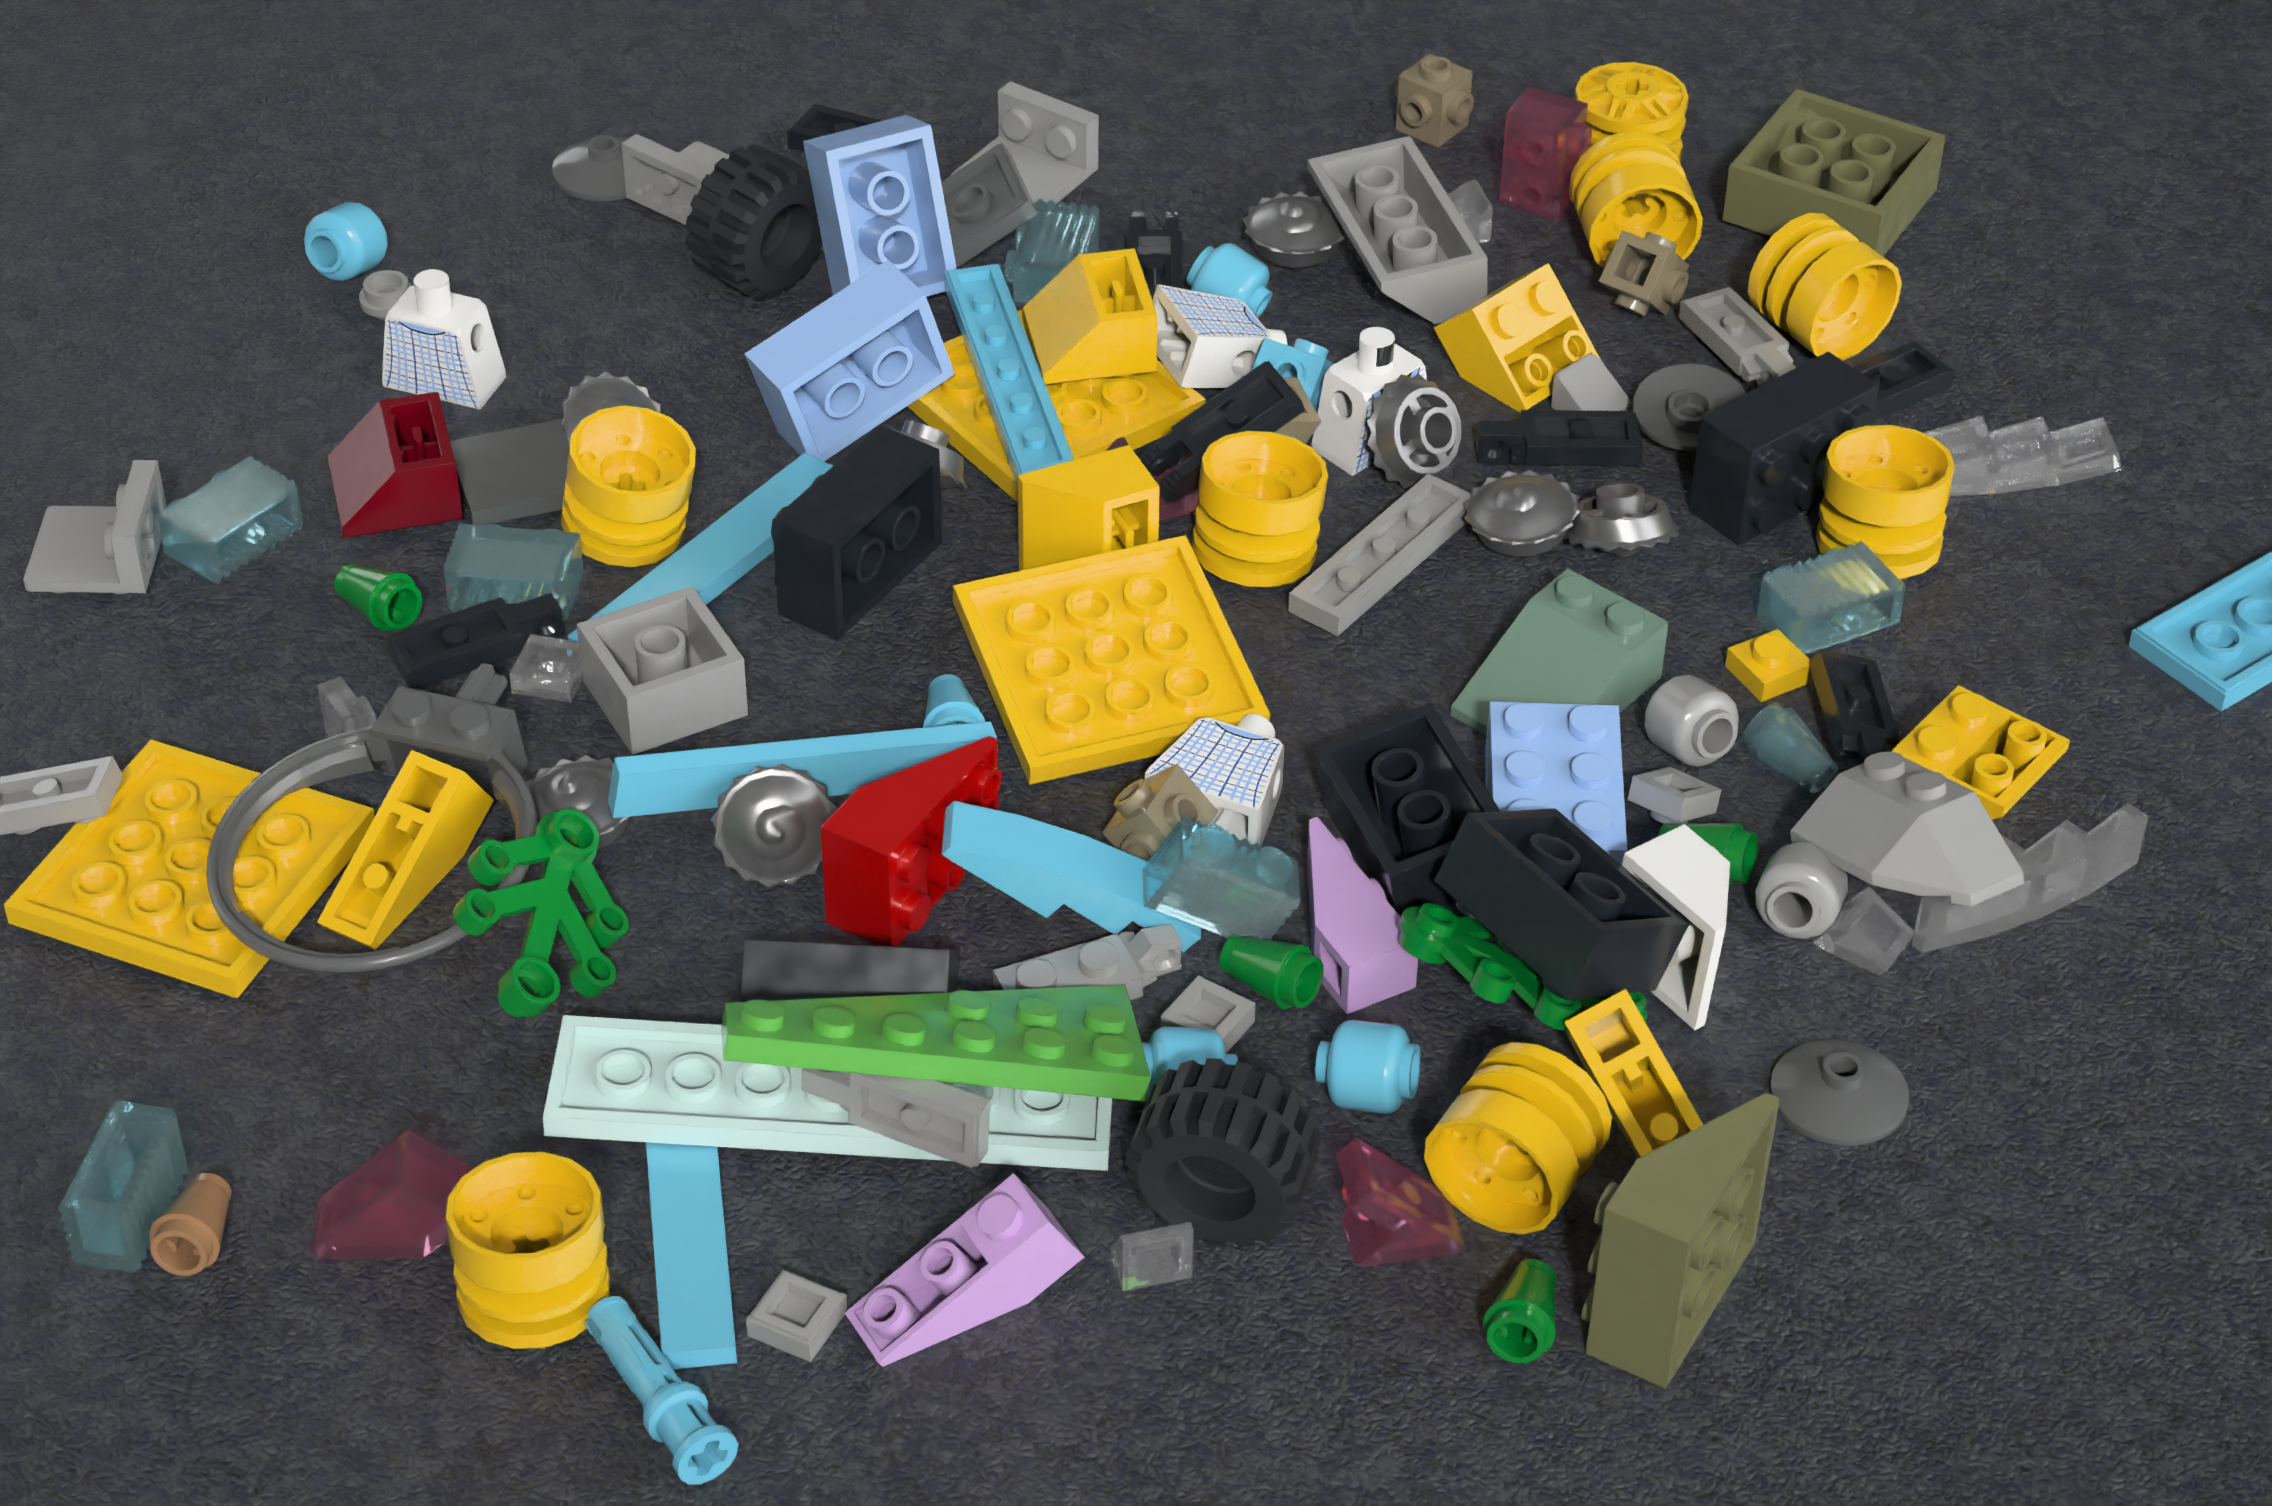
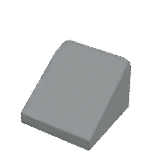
[1551,353,1633,411]

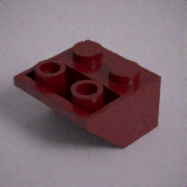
[327,392,463,538]

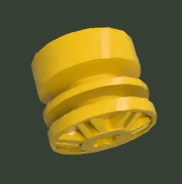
[1568,62,1689,175]
[1569,131,1703,268]
[1748,213,1902,361]
[561,405,696,567]
[1816,425,1955,579]
[1192,431,1328,587]
[1424,1042,1612,1235]
[446,1152,610,1349]

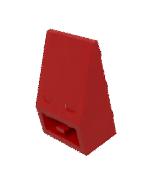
[820,736,1002,946]

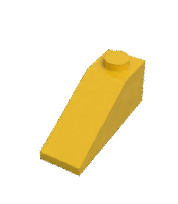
[317,750,494,950]
[1565,989,1703,1158]

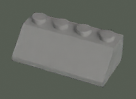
[1307,136,1487,324]

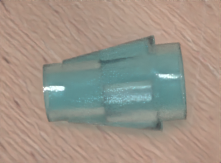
[1743,702,1838,793]

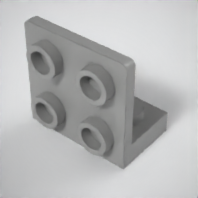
[951,81,1098,219]
[622,134,730,225]
[23,460,169,594]

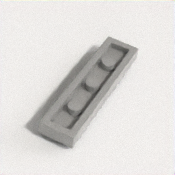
[1288,473,1471,636]

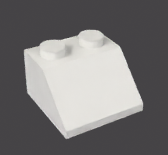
[1622,824,1730,1030]

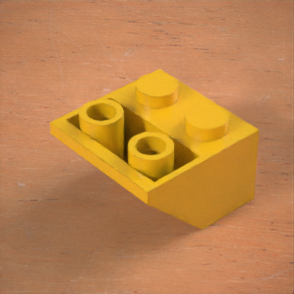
[1023,248,1157,384]
[1433,263,1601,413]
[1018,445,1160,571]
[1891,685,2070,820]

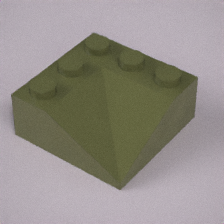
[1723,88,1946,257]
[1582,1092,1780,1389]

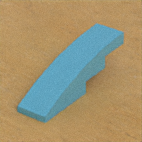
[941,801,1202,952]

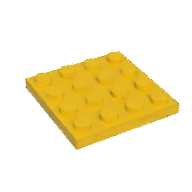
[907,309,1206,503]
[953,535,1270,785]
[4,739,375,999]

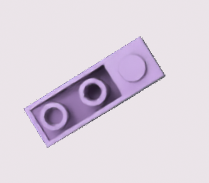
[1307,817,1418,1015]
[845,1173,1084,1367]

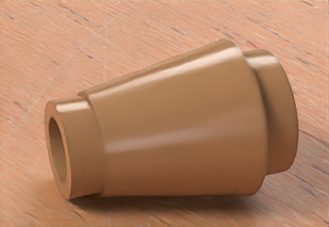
[149,1173,232,1276]

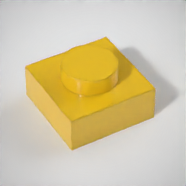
[1725,629,1812,702]

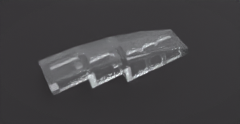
[1924,416,2122,496]
[1912,803,2149,953]

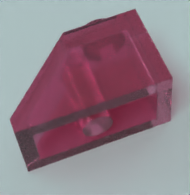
[310,1129,474,1259]

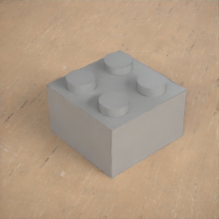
[577,586,748,755]

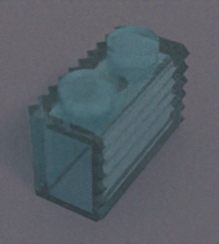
[1004,198,1100,304]
[157,456,303,584]
[443,524,584,622]
[1757,541,1906,655]
[1142,816,1300,940]
[58,1100,189,1273]

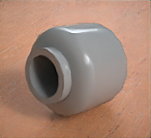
[1644,675,1739,767]
[1755,842,1848,939]

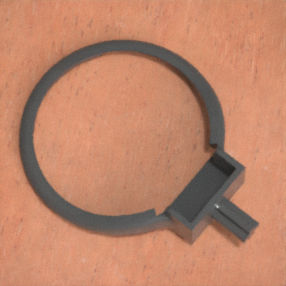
[206,663,538,973]

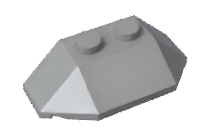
[1790,752,2024,907]

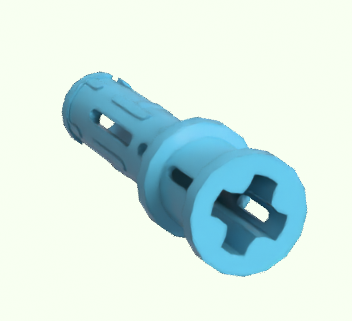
[585,1296,738,1484]

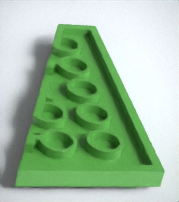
[721,984,1151,1102]

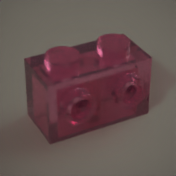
[1499,87,1592,221]

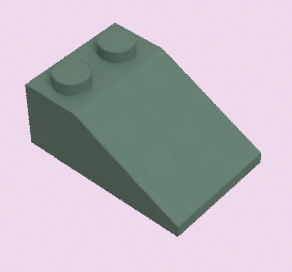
[1450,569,1668,736]

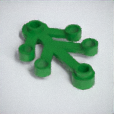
[453,809,629,1018]
[1399,903,1648,1030]

